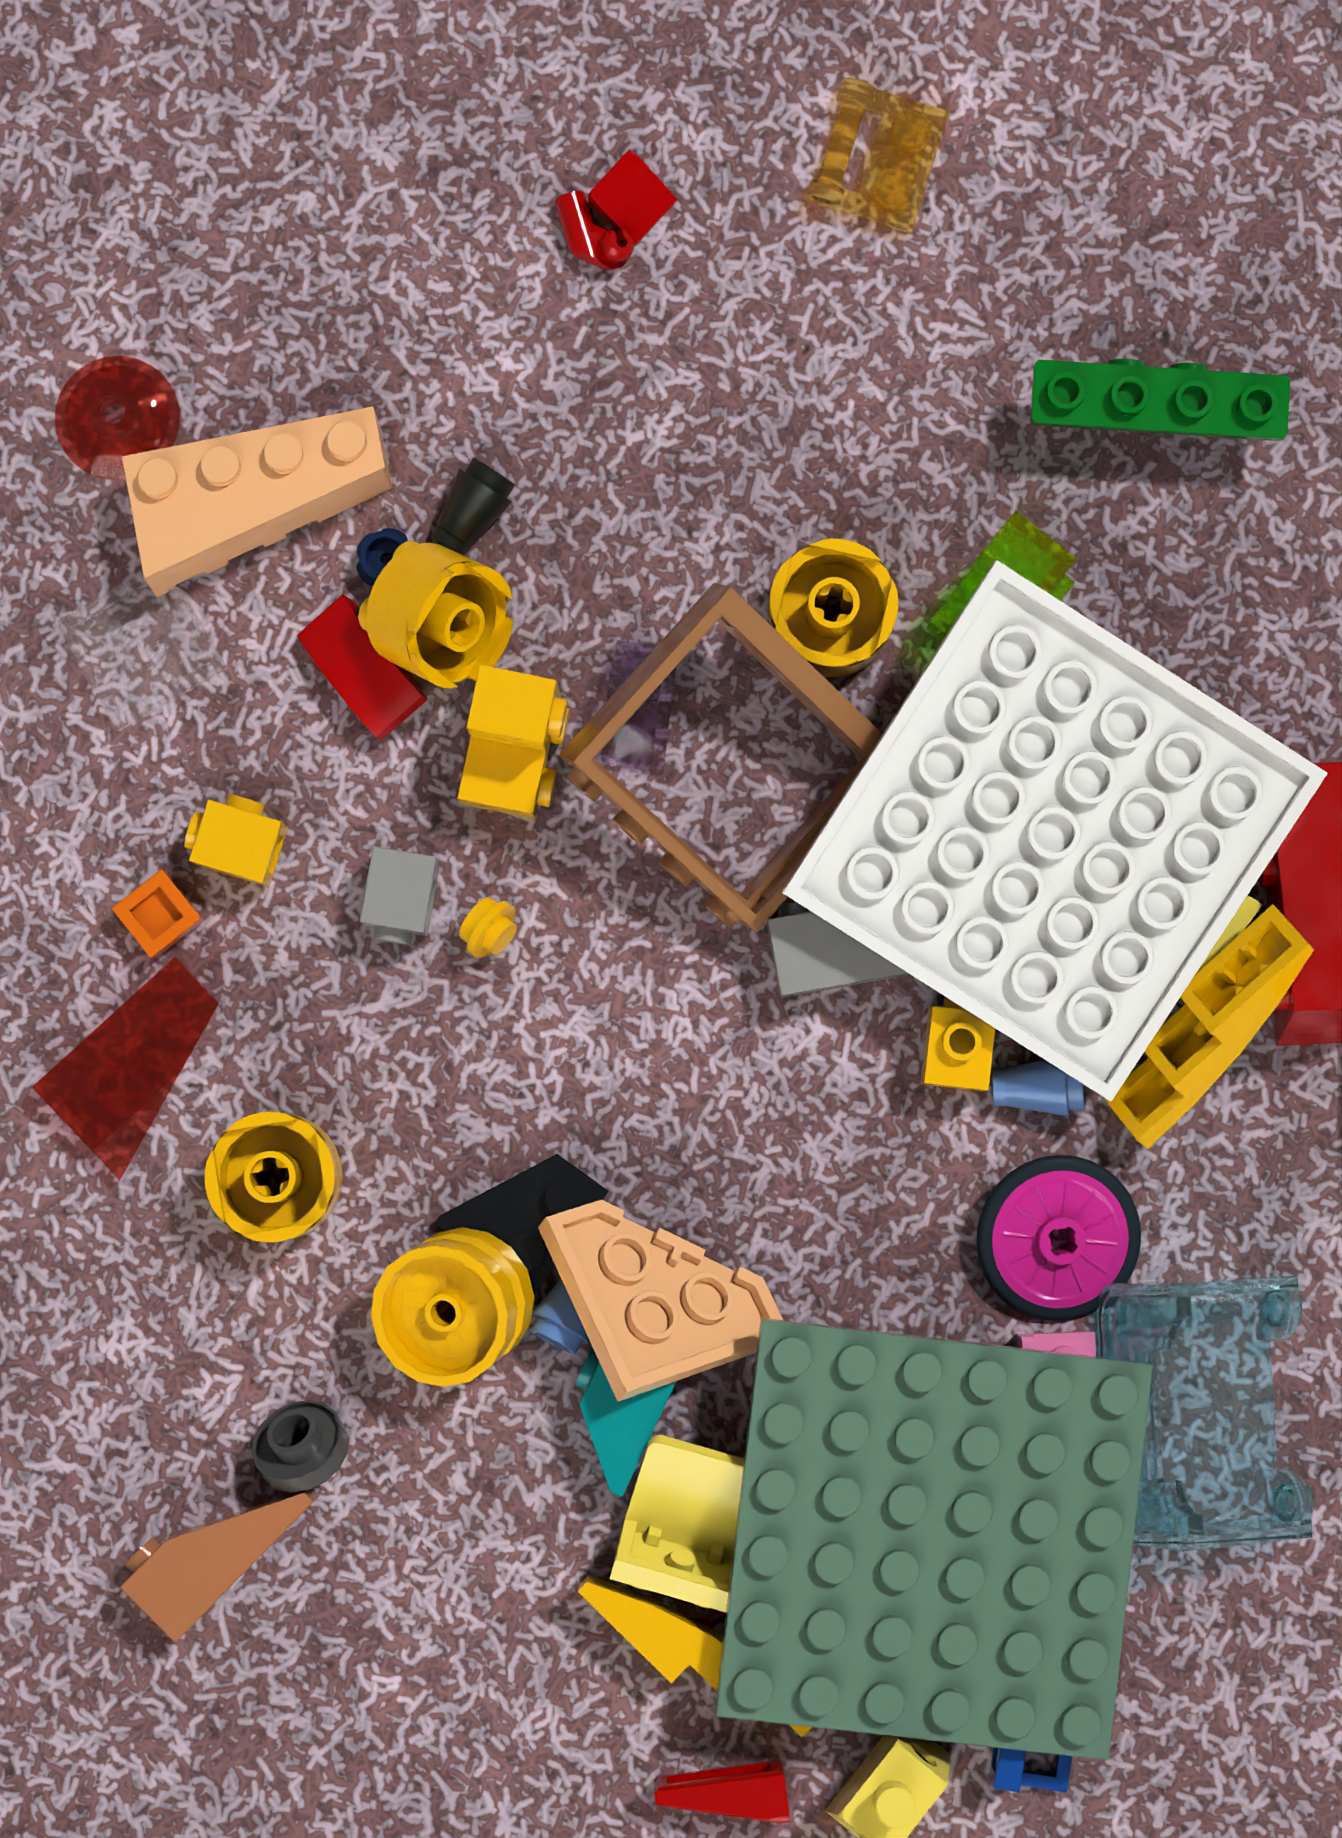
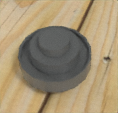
[252,1400,349,1493]

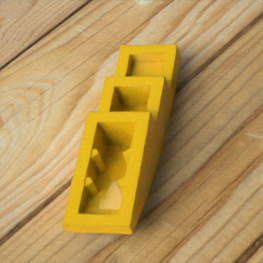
[1104,904,1314,1149]
[577,1575,812,1737]

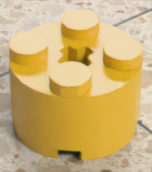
[768,539,898,677]
[358,541,513,689]
[205,1112,343,1242]

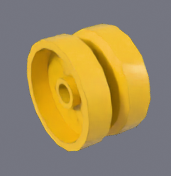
[371,1227,534,1387]

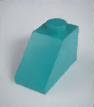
[574,1350,676,1497]

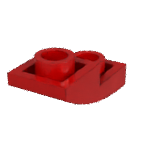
[296,594,428,740]

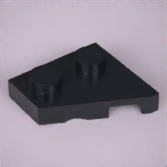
[434,1154,609,1295]

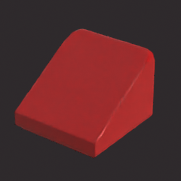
[588,149,677,247]

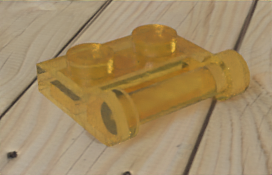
[805,78,950,234]

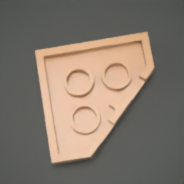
[538,1200,783,1402]

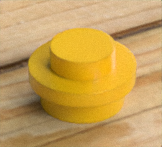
[459,897,517,958]

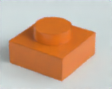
[111,869,204,960]

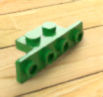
[1030,359,1290,441]

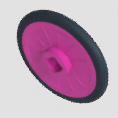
[976,1155,1141,1321]

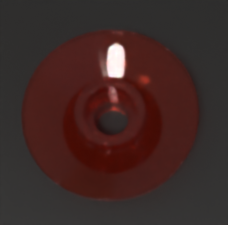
[55,356,180,480]

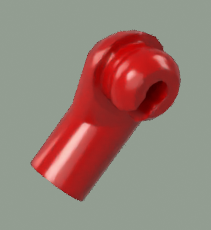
[555,191,634,270]

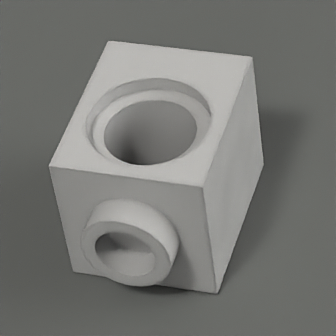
[360,846,440,945]

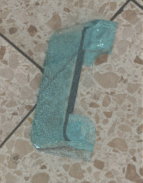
[1097,1275,1313,1552]

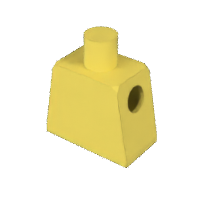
[824,1735,952,1838]

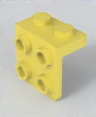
[610,1435,744,1613]

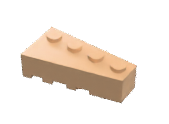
[122,406,393,597]

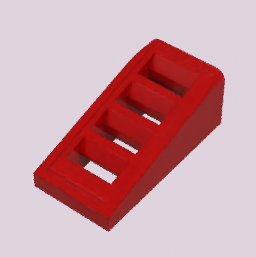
[654,1760,790,1823]

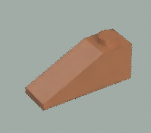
[120,1489,319,1643]

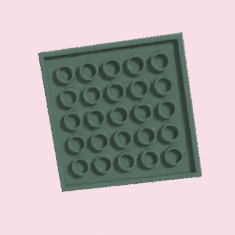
[715,1318,1153,1760]

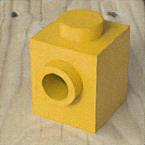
[184,794,288,887]
[920,997,995,1091]

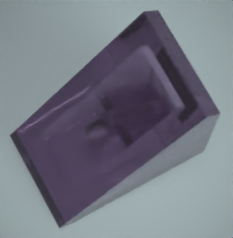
[601,640,677,773]

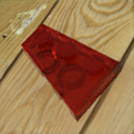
[32,956,219,1180]

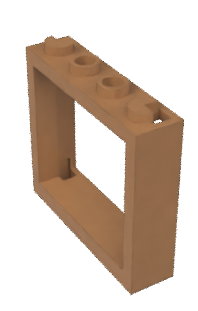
[559,583,882,932]

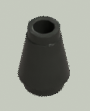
[432,457,516,555]

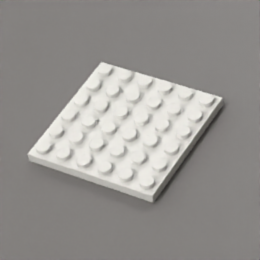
[782,560,1328,1101]

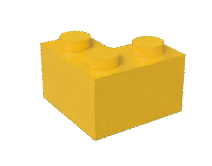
[457,665,570,820]

